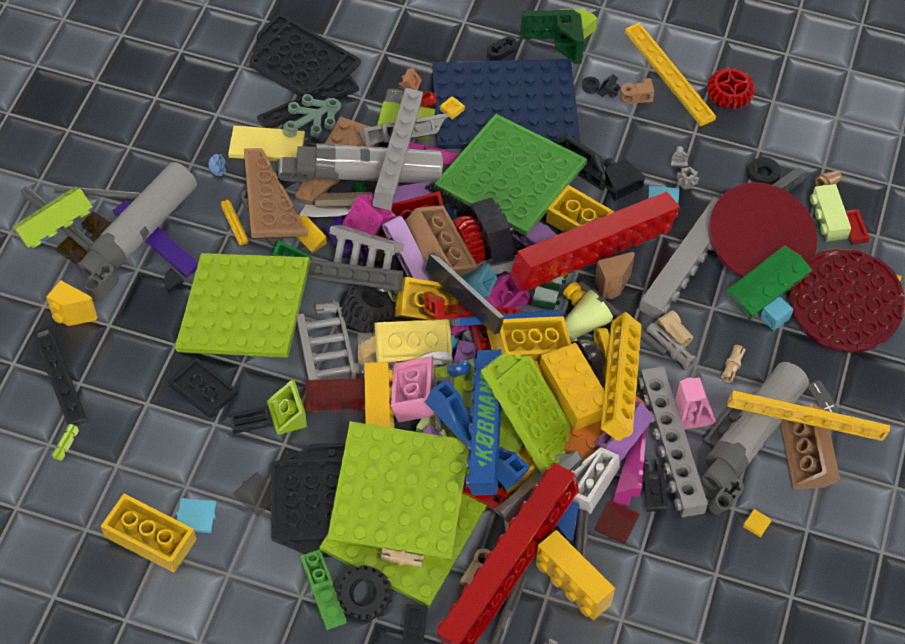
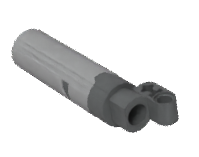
[278,143,443,185]
[78,162,197,301]
[699,362,809,515]

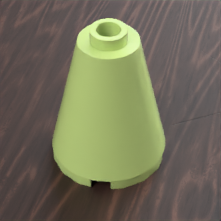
[564,290,613,340]

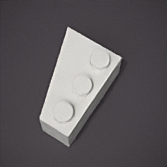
[571,447,620,514]

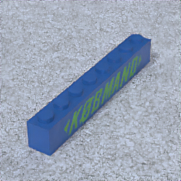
[466,349,502,495]

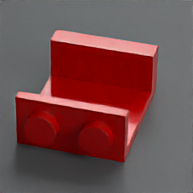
[424,291,474,320]

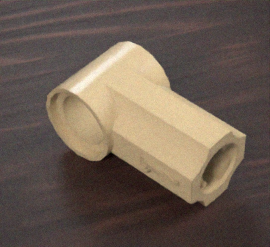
[655,310,693,347]
[460,549,490,587]

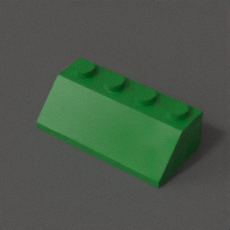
[726,246,812,320]

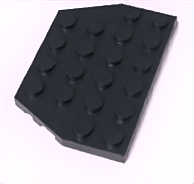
[249,12,361,97]
[271,443,346,558]

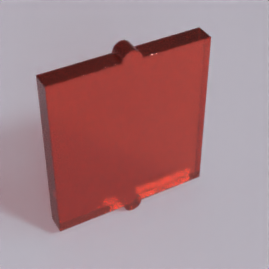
[594,500,640,544]

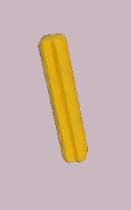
[221,200,248,246]

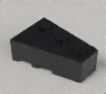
[471,197,515,264]

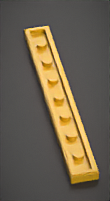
[625,22,716,126]
[727,390,890,441]

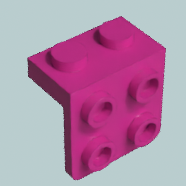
[343,193,397,246]

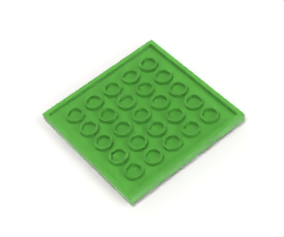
[435,114,587,236]

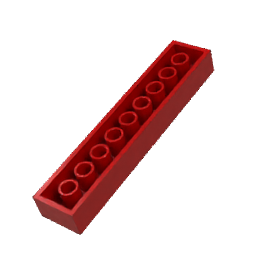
[510,191,680,292]
[437,462,580,644]

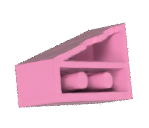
[675,377,716,430]

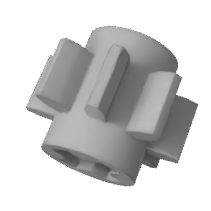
[676,167,699,190]

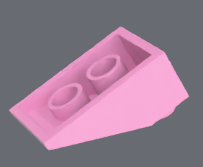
[391,356,435,422]

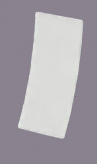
[299,204,352,217]

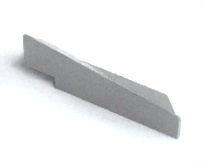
[359,113,448,146]
[494,451,581,523]

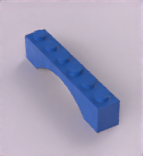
[425,380,530,490]

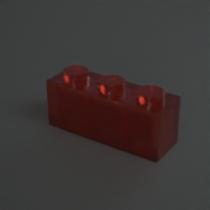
[305,378,365,412]

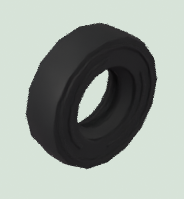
[748,157,781,185]

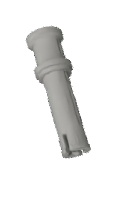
[646,322,697,370]

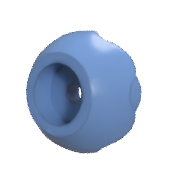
[208,154,226,176]

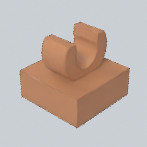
[399,68,422,91]

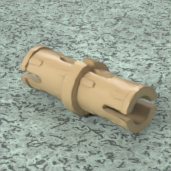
[721,345,745,383]
[380,548,424,568]

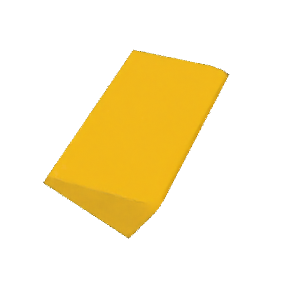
[297,216,327,253]

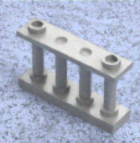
[330,225,404,292]
[297,307,359,390]

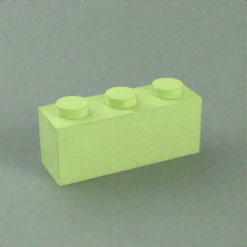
[810,184,851,242]

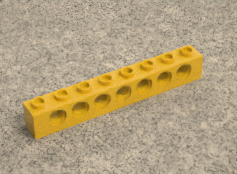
[601,312,642,442]

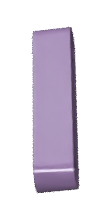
[382,216,436,282]

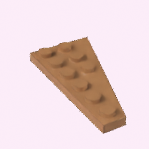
[295,117,382,205]
[244,148,308,238]

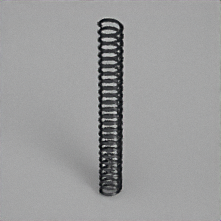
[425,182,473,218]

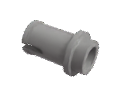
[316,300,340,315]

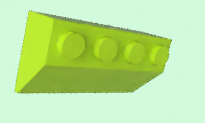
[12,187,92,248]

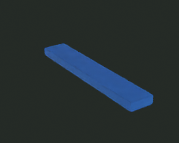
[451,310,563,326]

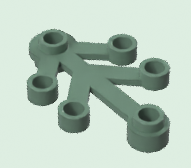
[283,94,341,137]

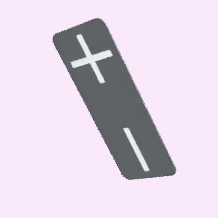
[808,380,839,413]

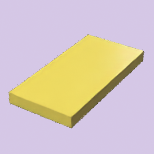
[228,126,305,162]
[374,319,452,362]

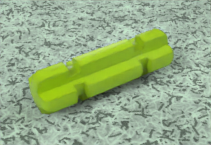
[52,424,79,461]

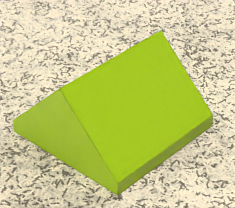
[267,380,307,435]

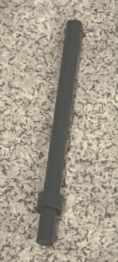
[54,185,141,200]
[579,281,668,356]

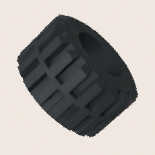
[341,285,394,335]
[337,566,393,620]

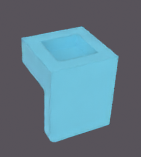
[761,297,793,331]

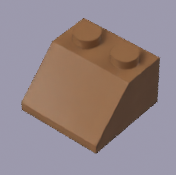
[594,252,635,299]

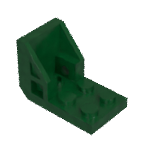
[520,9,584,64]

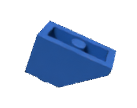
[553,503,579,545]

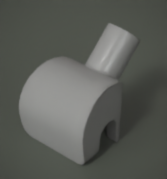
[670,146,688,168]

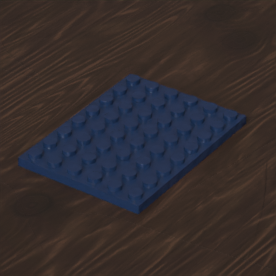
[432,59,580,149]

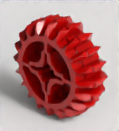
[707,67,755,110]
[453,216,486,265]

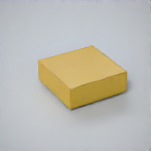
[440,97,465,120]
[743,509,772,538]

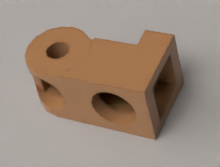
[620,78,654,104]

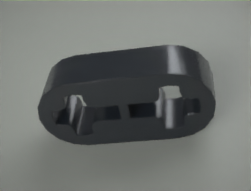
[487,37,517,61]

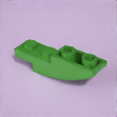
[300,550,347,630]

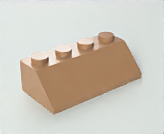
[405,206,478,277]
[781,403,840,489]

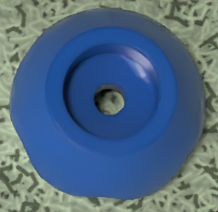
[447,360,471,378]

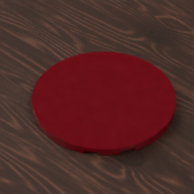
[708,183,817,279]
[790,248,905,353]

